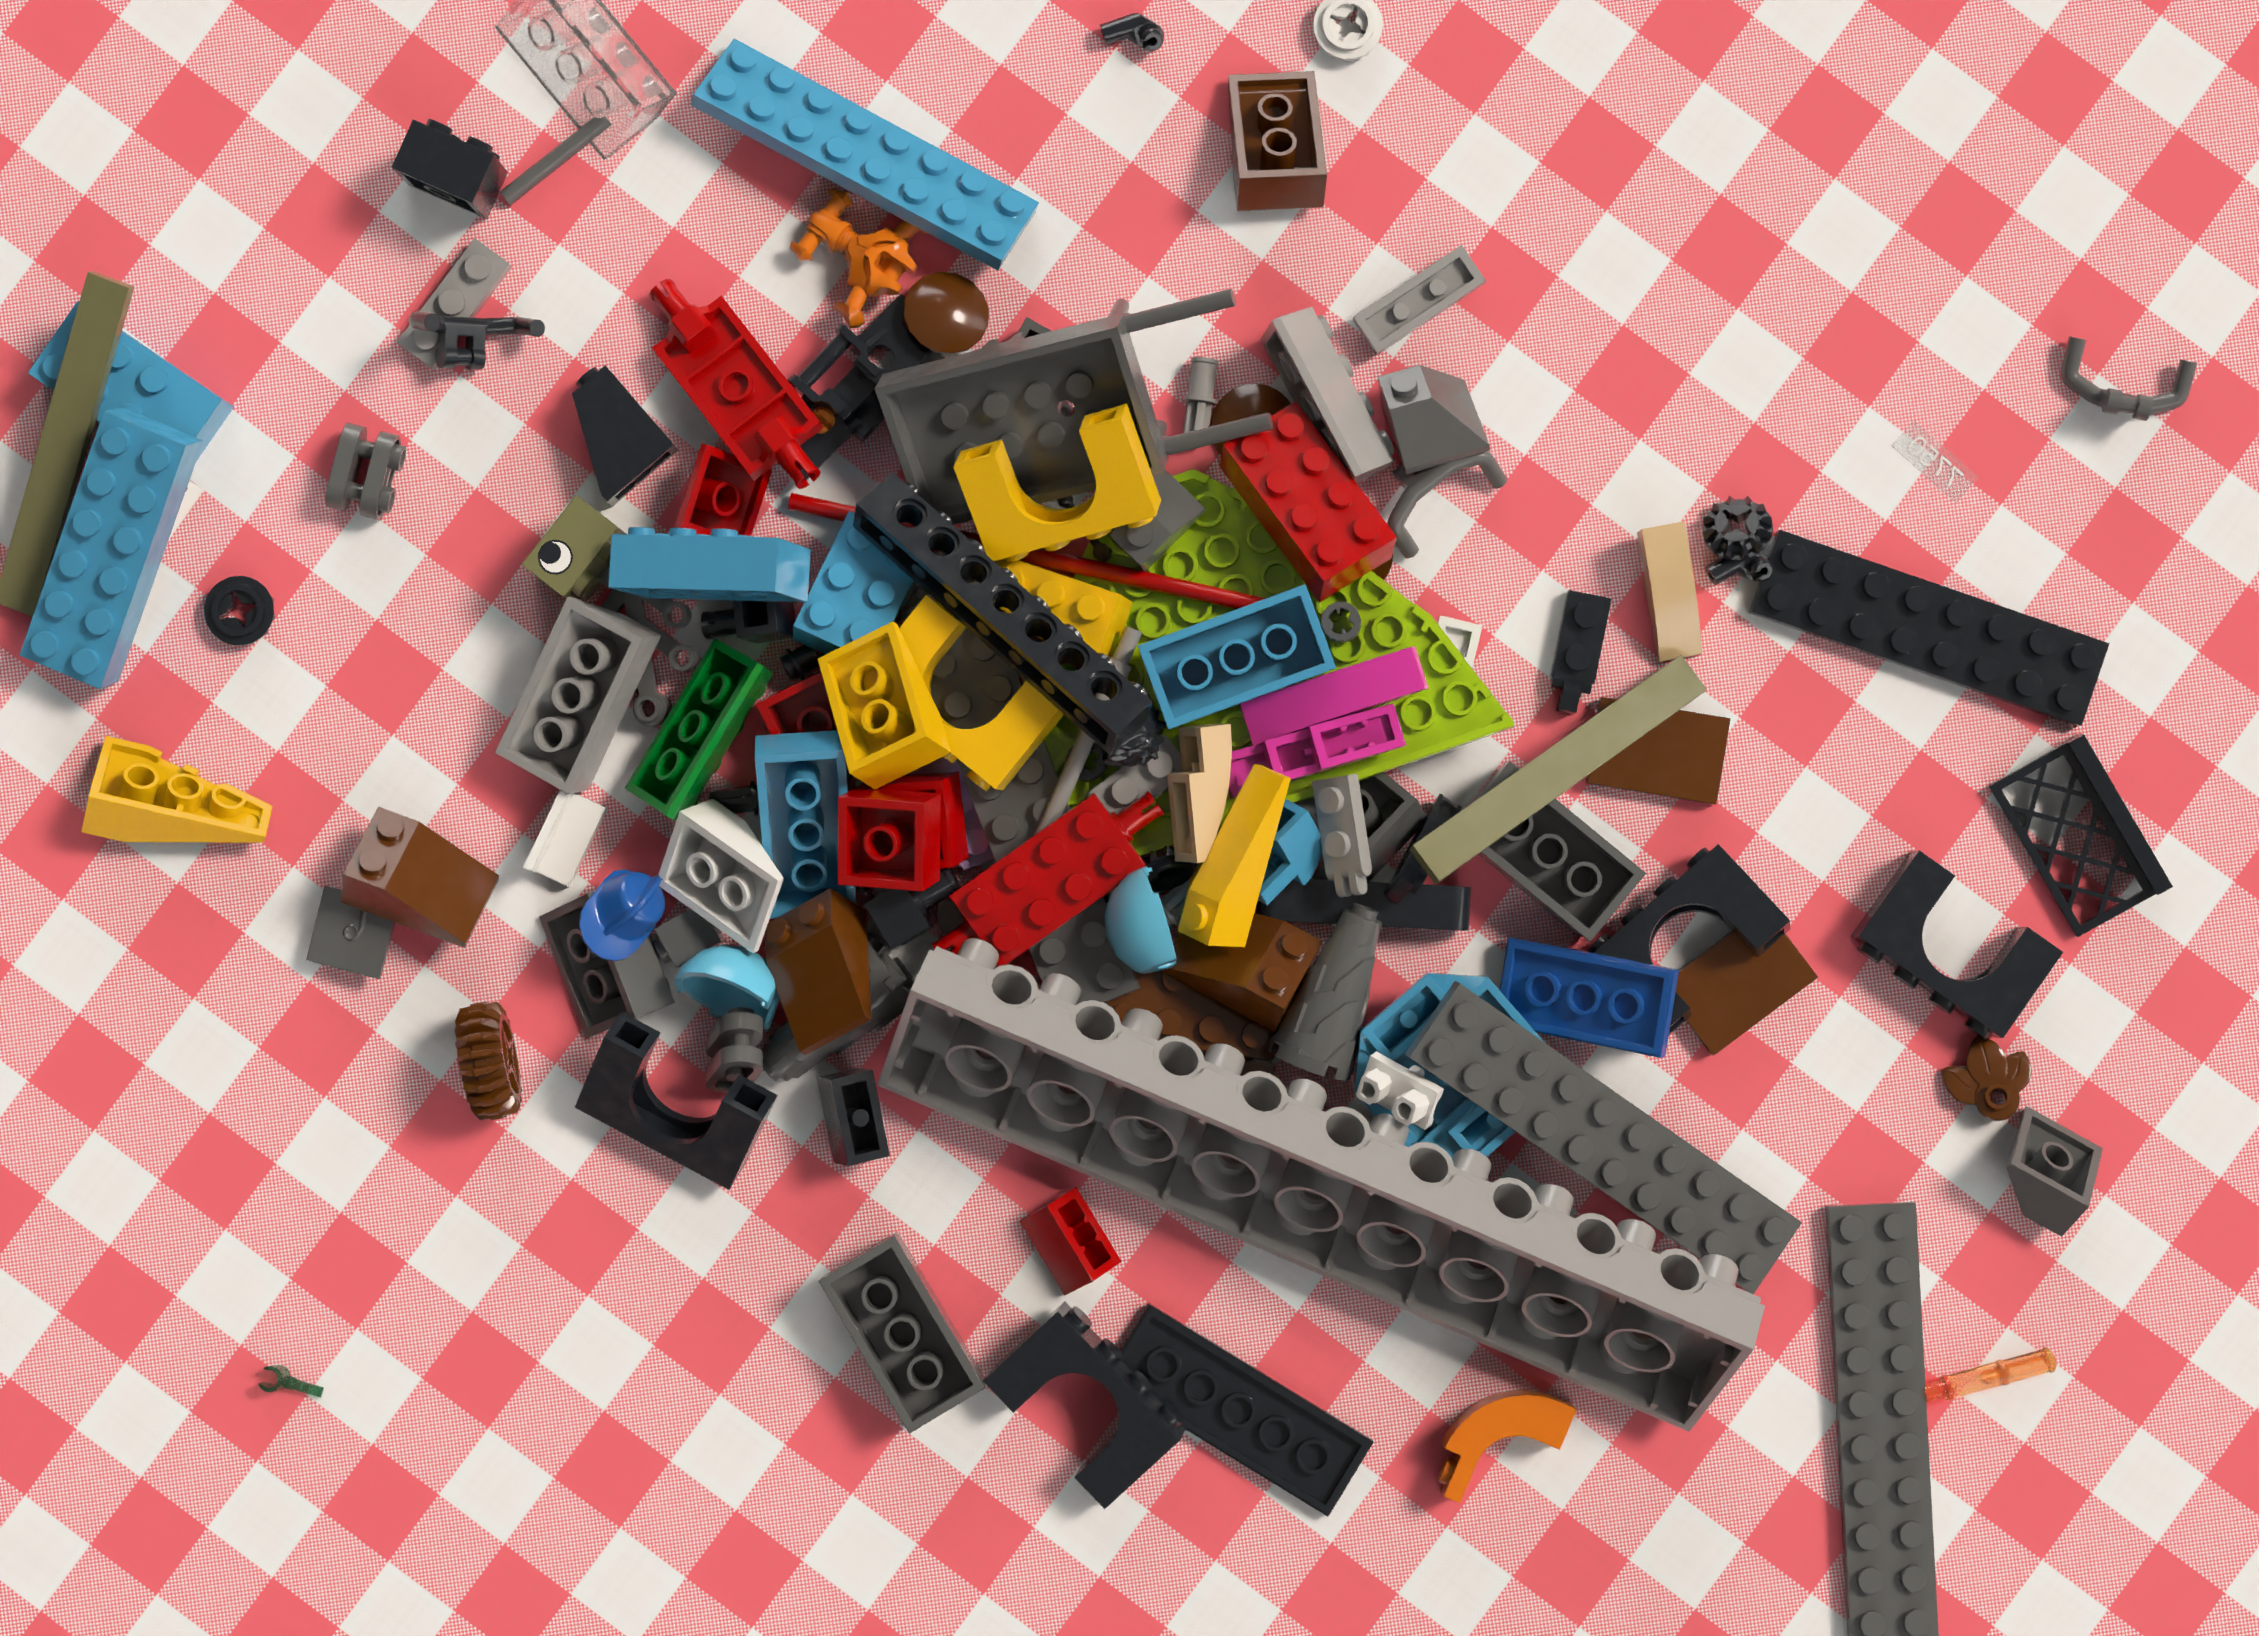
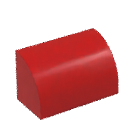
[1019,1187,1122,1296]

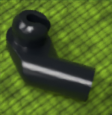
[1100,13,1164,52]
[1705,553,1774,585]

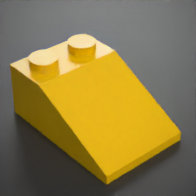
[818,621,951,789]

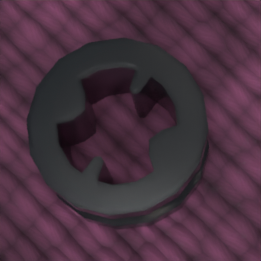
[1066,742,1107,782]

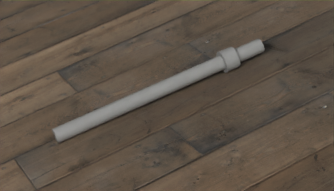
[1034,626,1142,835]

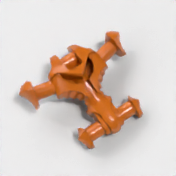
[789,188,927,329]

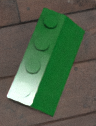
[625,638,773,820]

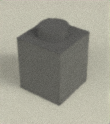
[653,909,726,967]

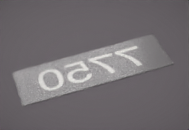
[1891,420,1979,503]

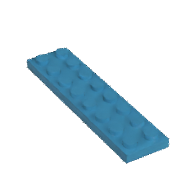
[691,38,1039,271]

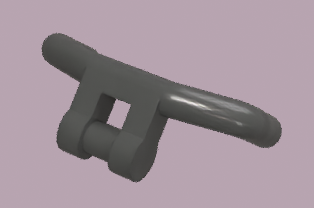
[2061,336,2197,421]
[1387,451,1507,559]

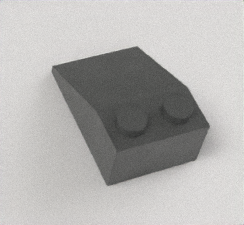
[1295,773,1426,882]

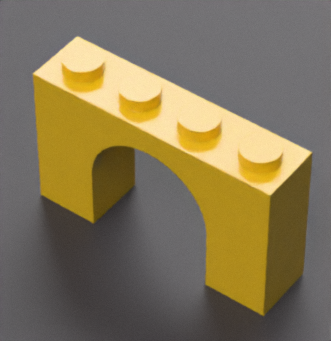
[953,404,1161,563]
[899,595,1064,791]

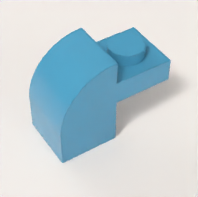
[1258,798,1322,905]

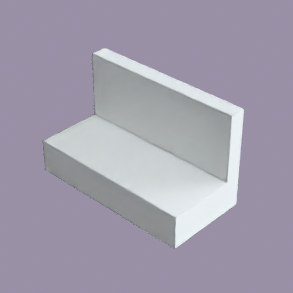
[523,790,608,887]

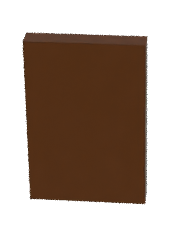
[1586,697,1731,805]
[1676,931,1818,1056]

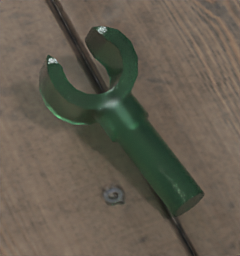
[258,1364,324,1398]

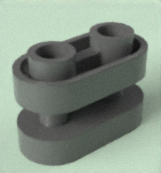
[325,423,407,520]
[706,1007,763,1093]

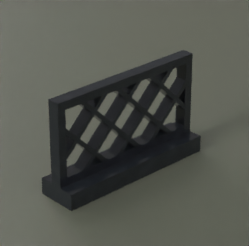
[1989,733,2173,937]

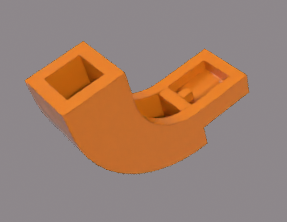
[1437,1390,1577,1503]

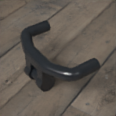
[409,311,545,370]

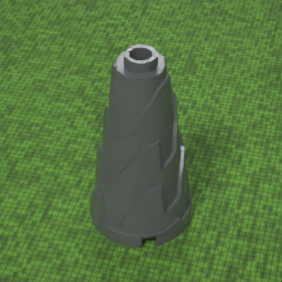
[1267,903,1382,1081]
[762,932,915,1081]

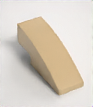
[1637,521,1702,662]
[1167,724,1232,863]

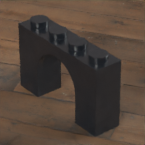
[1588,844,1790,1035]
[1851,850,2063,1040]
[574,1012,778,1190]
[983,1301,1186,1509]

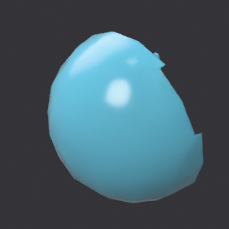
[1104,866,1177,974]
[674,944,779,1030]

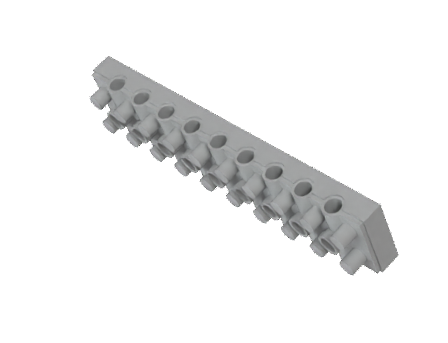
[877,938,1765,1432]

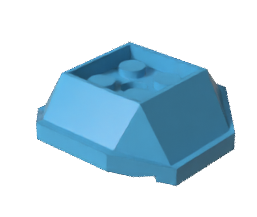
[1353,973,1544,1158]

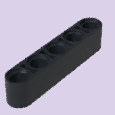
[1255,879,1471,931]

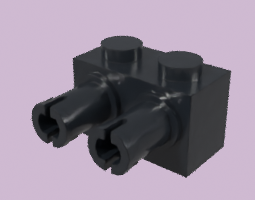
[701,600,795,643]
[864,868,960,950]

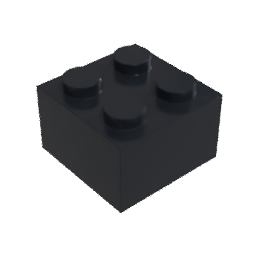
[391,119,508,219]

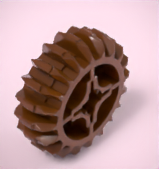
[454,1001,522,1121]

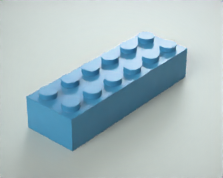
[20,407,203,689]

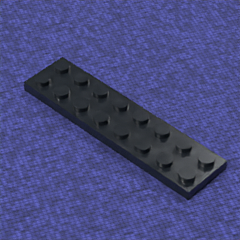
[1749,530,2110,727]

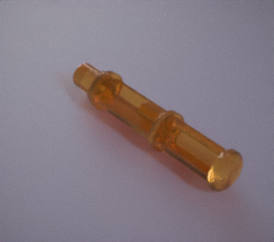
[1923,1347,2057,1402]

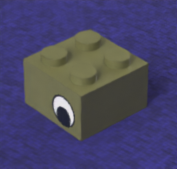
[522,495,628,601]

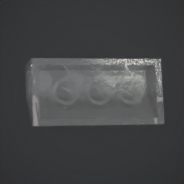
[495,0,677,160]

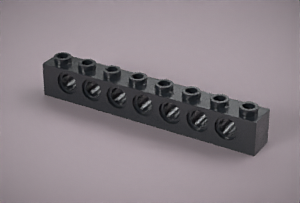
[853,473,1153,755]

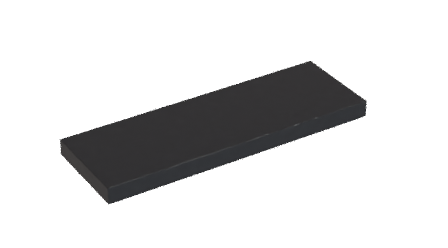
[1120,1303,1374,1517]

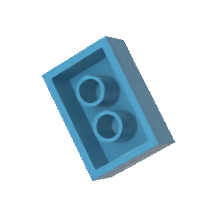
[793,511,917,654]

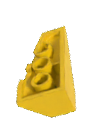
[81,736,273,843]

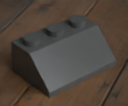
[539,891,675,1038]

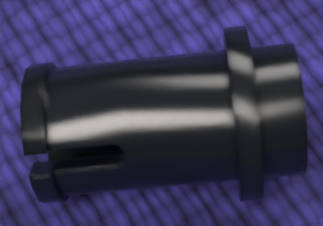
[779,645,826,681]

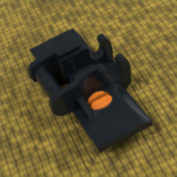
[777,294,932,480]

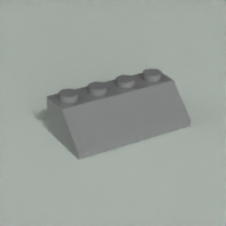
[1261,307,1394,484]
[495,596,661,794]

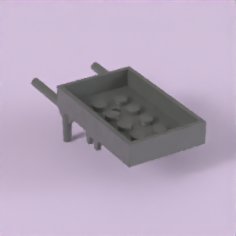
[875,289,1273,524]

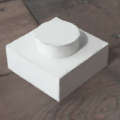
[1437,615,1483,668]

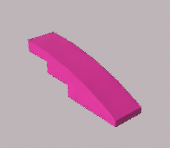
[1240,646,1429,745]
[1228,703,1406,799]

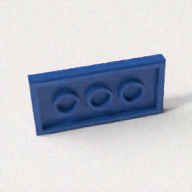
[1500,937,1679,1058]

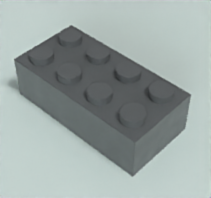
[1472,761,1646,942]
[819,1231,986,1434]

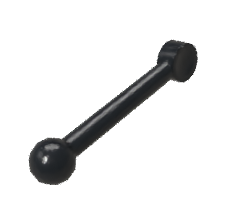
[1057,496,1112,562]

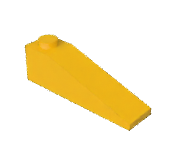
[1178,764,1291,947]

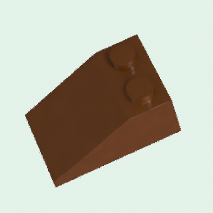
[1228,71,1327,211]
[341,807,499,948]
[765,888,872,1055]
[1160,913,1323,1032]

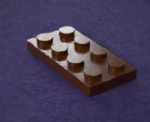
[1105,971,1274,1061]

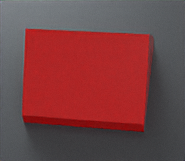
[675,443,772,536]

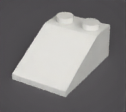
[658,799,784,953]

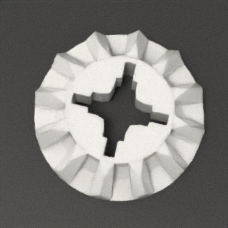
[1313,0,1383,61]

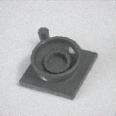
[306,886,395,979]

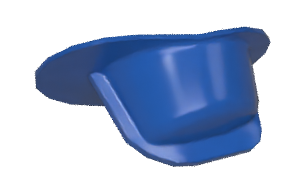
[579,869,665,961]

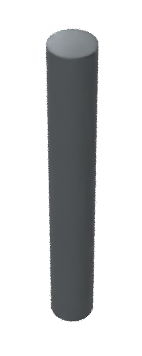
[500,112,612,206]

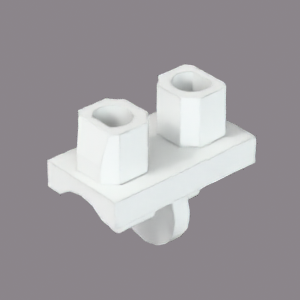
[1356,1051,1444,1130]

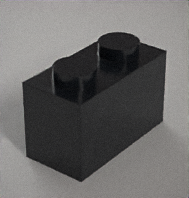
[816,1068,890,1166]

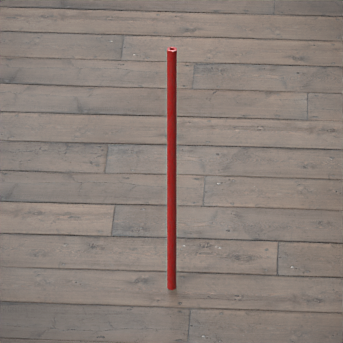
[788,493,1266,609]

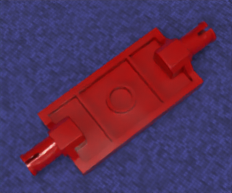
[649,279,824,489]
[932,791,1165,966]

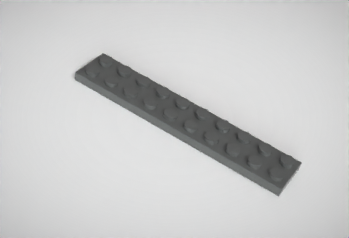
[900,581,1141,1005]
[1404,981,1802,1294]
[1825,1201,1939,1636]

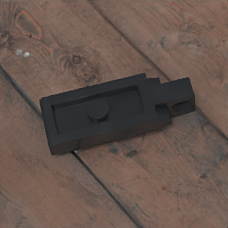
[1550,590,1612,714]
[1384,794,1462,904]

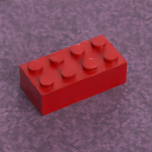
[1220,401,1397,602]

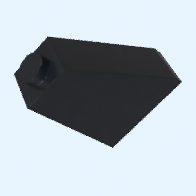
[572,365,678,506]

